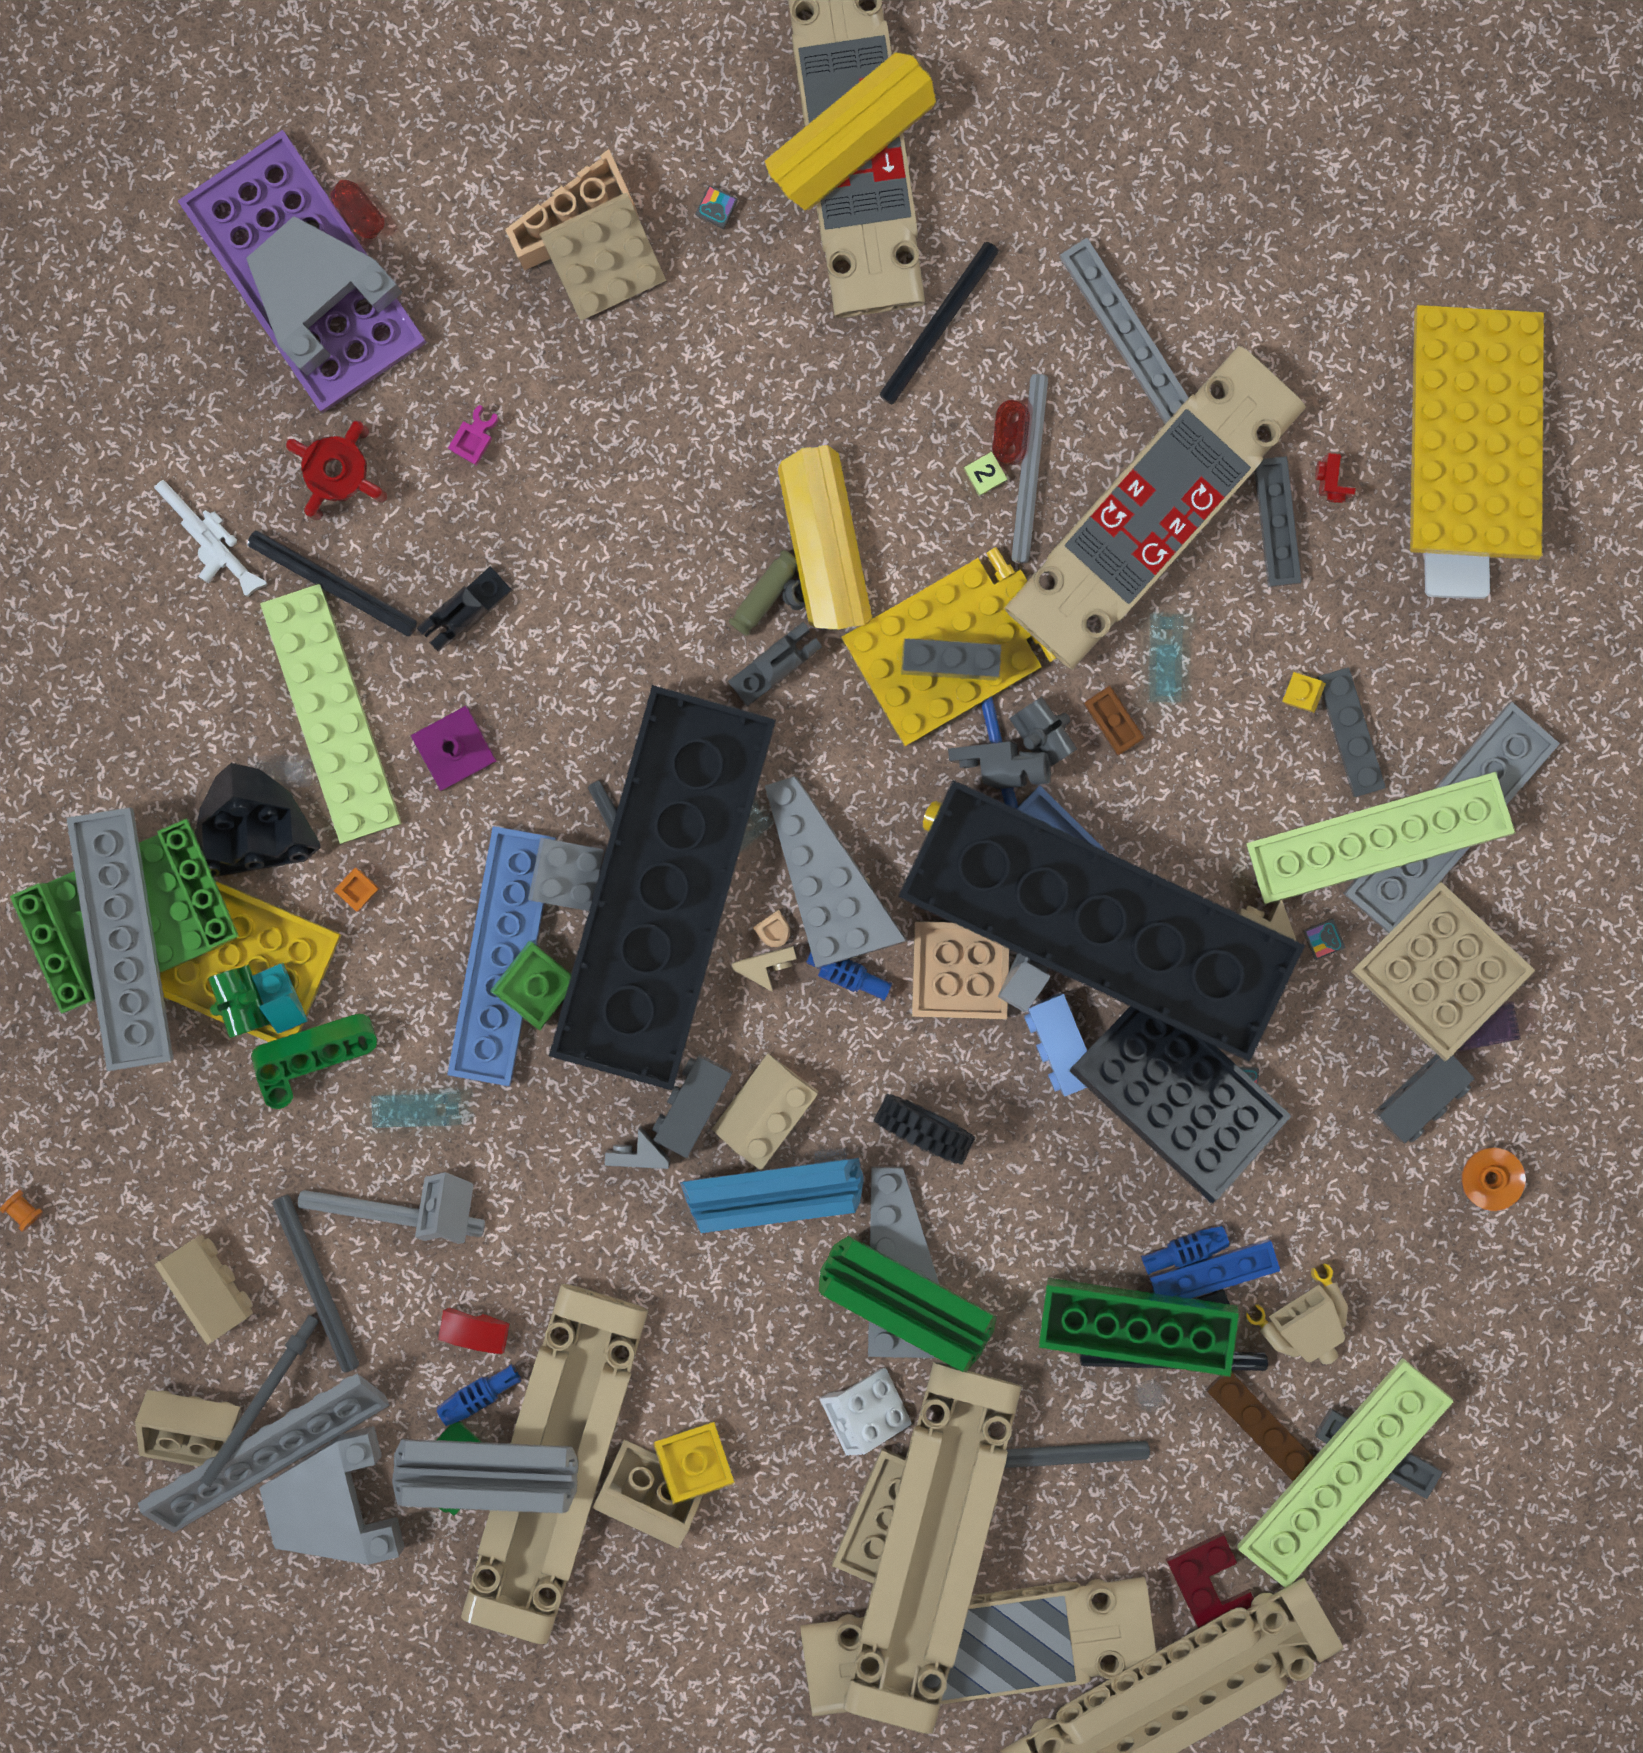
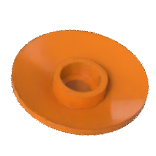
[1462,1147,1526,1211]

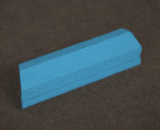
[680,1158,864,1233]

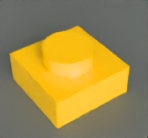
[1282,672,1326,713]

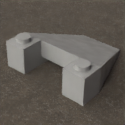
[246,216,403,376]
[259,1426,405,1565]

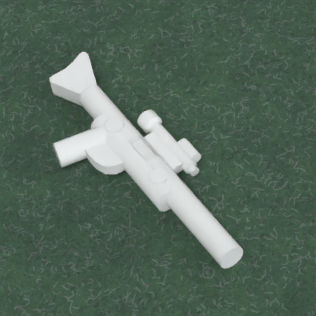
[155,480,267,597]

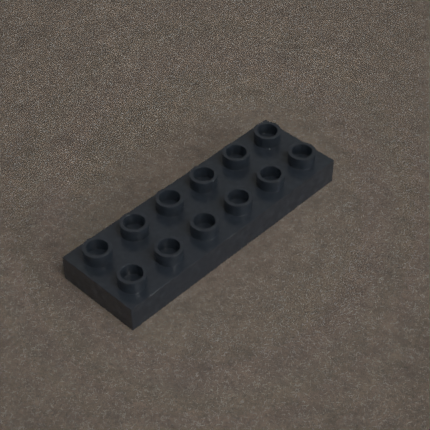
[549,685,776,1091]
[898,780,1305,1062]

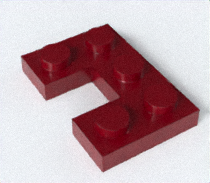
[1166,1532,1254,1629]

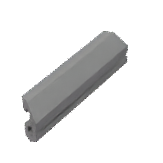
[392,1439,579,1513]

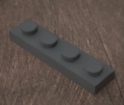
[1254,456,1302,587]
[1317,667,1386,798]
[1315,1408,1443,1499]

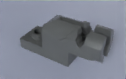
[728,622,822,707]
[948,741,1051,789]

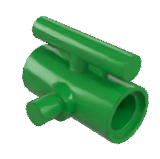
[208,965,270,1038]

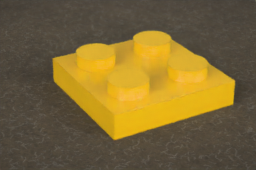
[653,1422,735,1505]

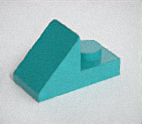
[252,963,308,1034]

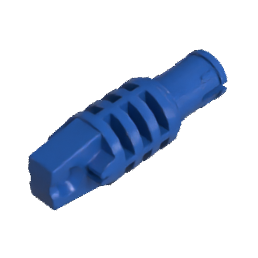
[806,952,892,1001]
[1141,1226,1230,1275]
[437,1364,522,1426]

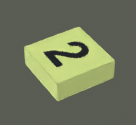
[964,452,1007,496]

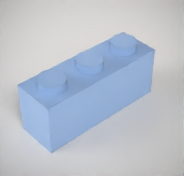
[1024,992,1087,1096]

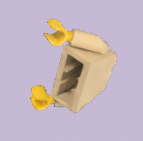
[1246,1264,1348,1365]

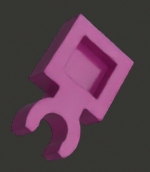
[448,405,499,466]

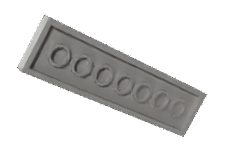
[1343,702,1560,933]
[66,807,174,1071]
[138,1373,390,1533]

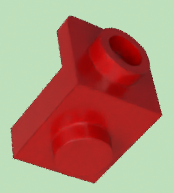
[1315,453,1356,503]

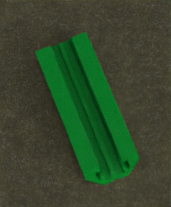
[818,1236,997,1372]

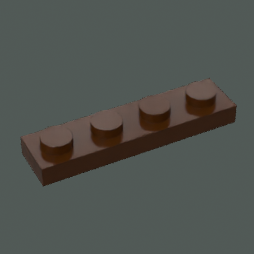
[1205,1371,1314,1481]

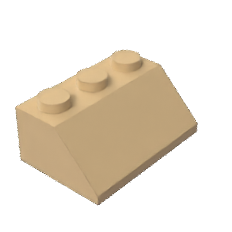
[712,1054,818,1171]
[154,1234,253,1345]
[135,1390,241,1467]
[592,1440,703,1548]

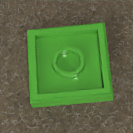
[490,941,571,1030]

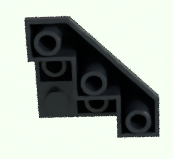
[195,763,321,877]

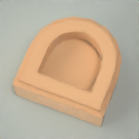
[753,910,790,947]

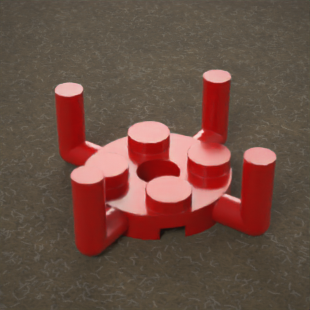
[286,420,387,521]

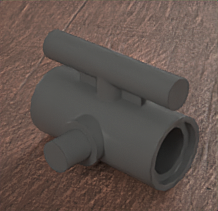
[1009,696,1077,767]

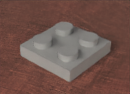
[528,837,604,911]

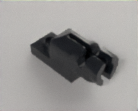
[417,566,513,652]

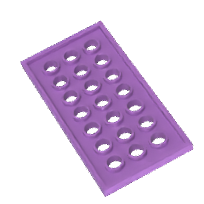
[178,129,427,414]

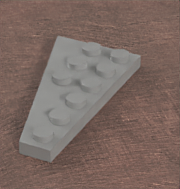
[765,776,908,968]
[868,1166,940,1358]

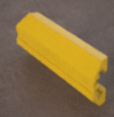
[764,52,936,211]
[778,445,872,629]

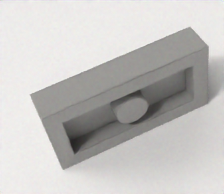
[415,1172,473,1244]

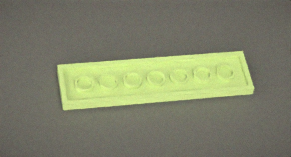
[260,584,402,844]
[1246,772,1515,905]
[1237,1358,1454,1588]

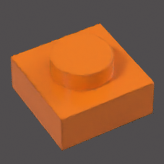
[333,867,380,912]

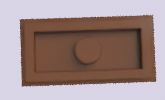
[1083,685,1144,756]

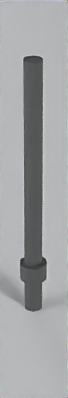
[200,1315,319,1488]

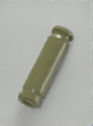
[729,550,798,636]

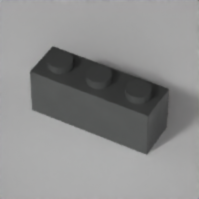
[901,638,1001,681]
[652,1054,733,1158]
[1373,1054,1475,1144]

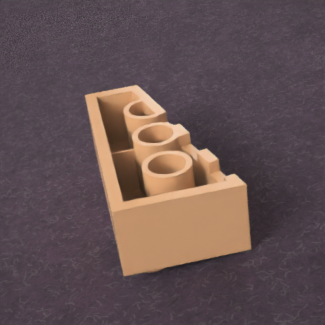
[505,149,639,271]

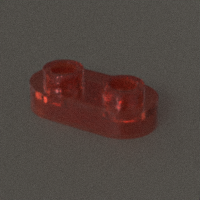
[330,180,385,239]
[992,400,1030,465]

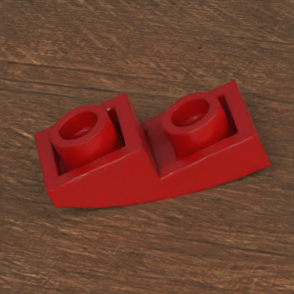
[438,1307,510,1354]

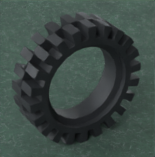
[874,1094,975,1165]

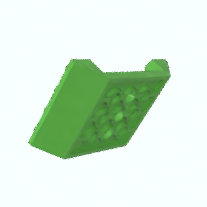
[10,819,239,1014]

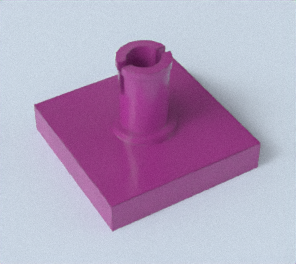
[410,706,497,791]

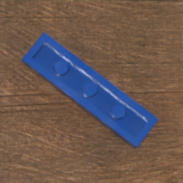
[1149,1239,1280,1299]

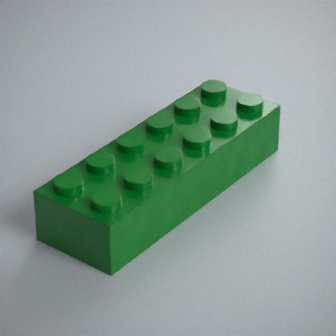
[1038,1278,1239,1377]

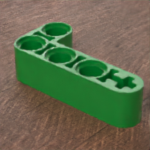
[251,1014,377,1109]

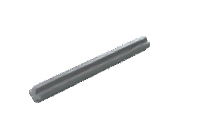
[1012,374,1048,563]
[298,1190,485,1237]

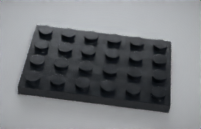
[1069,1006,1291,1205]

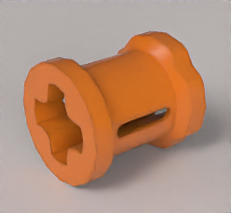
[0,1190,43,1232]

